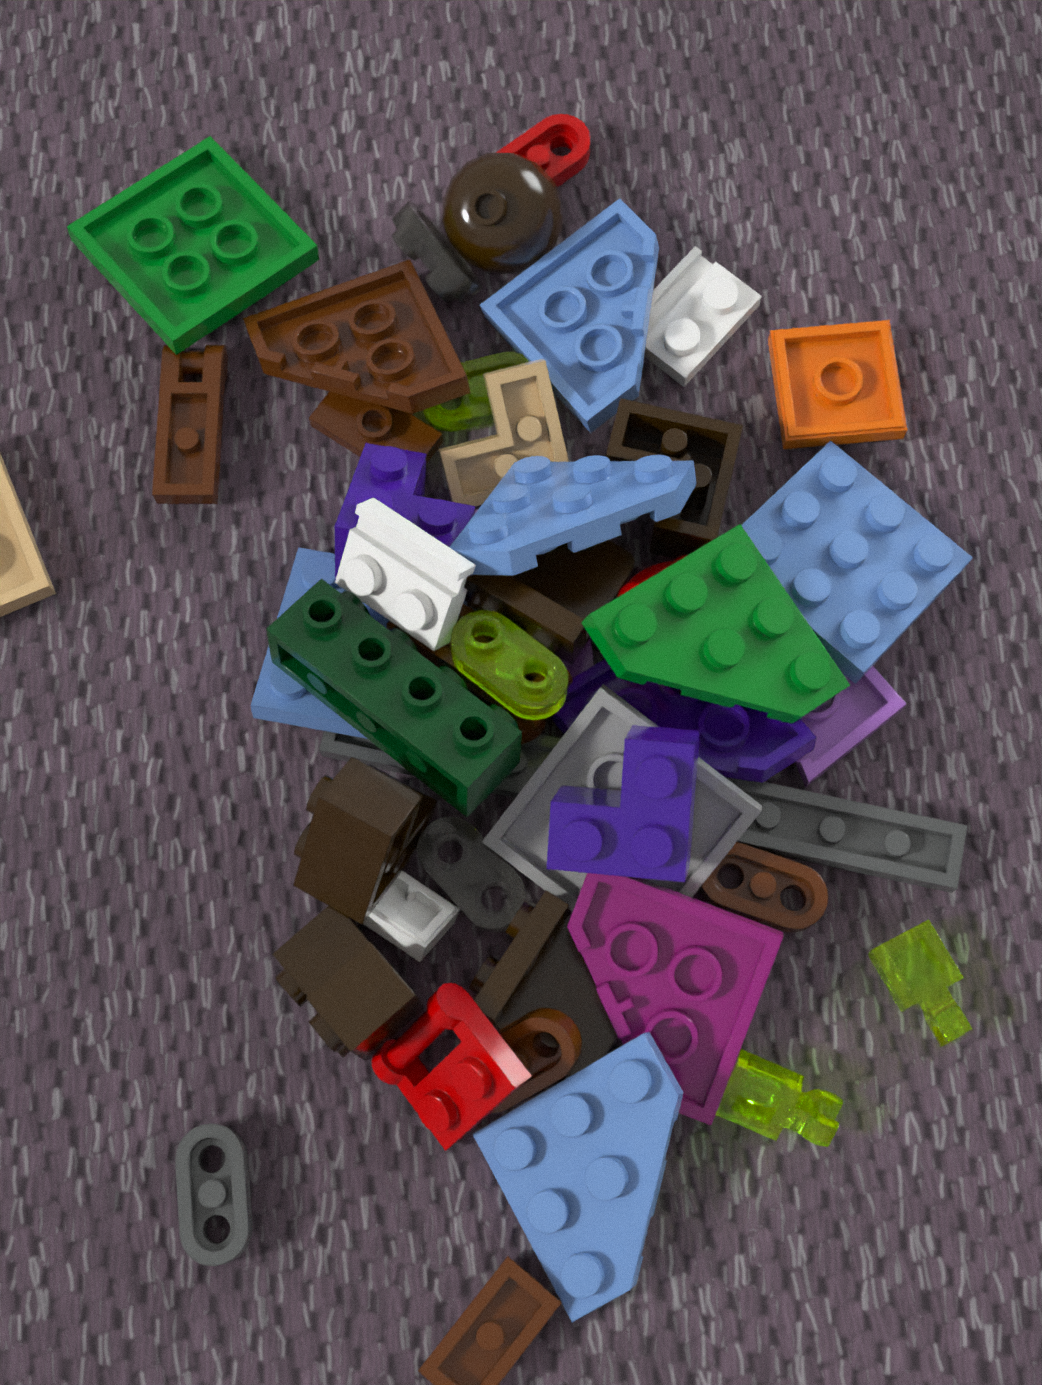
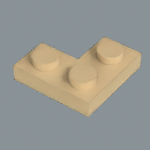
[438,359,569,506]

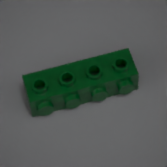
[266,578,522,817]

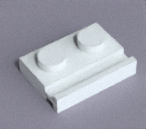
[644,246,761,387]
[335,498,476,651]

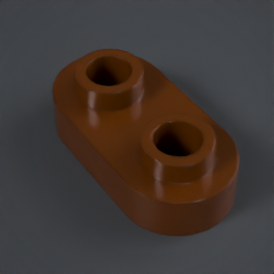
[699,842,828,932]
[491,1008,582,1113]

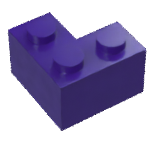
[334,443,475,580]
[546,725,700,882]

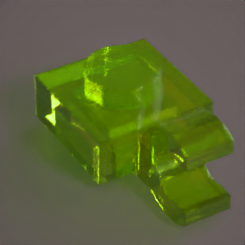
[868,919,972,1047]
[716,1049,843,1147]

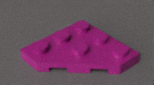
[567,873,784,1125]

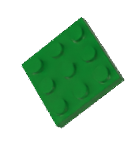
[67,136,319,355]

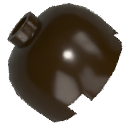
[442,153,563,275]

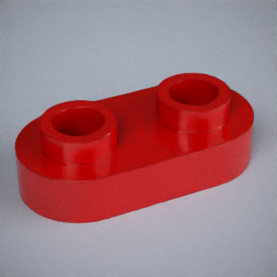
[496,114,590,187]

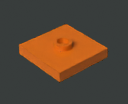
[768,320,907,449]

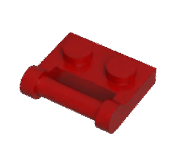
[371,983,532,1151]

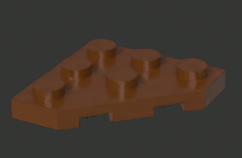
[243,259,471,414]

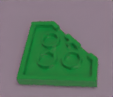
[581,524,850,724]

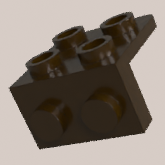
[464,540,635,665]
[469,890,617,1076]

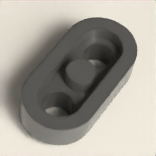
[175,1124,253,1266]

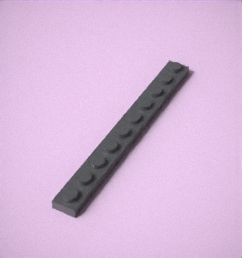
[319,731,968,893]

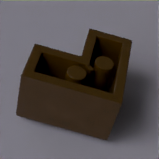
[606,398,743,559]
[293,757,437,924]
[272,906,425,1061]

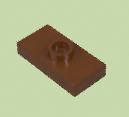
[309,392,443,464]

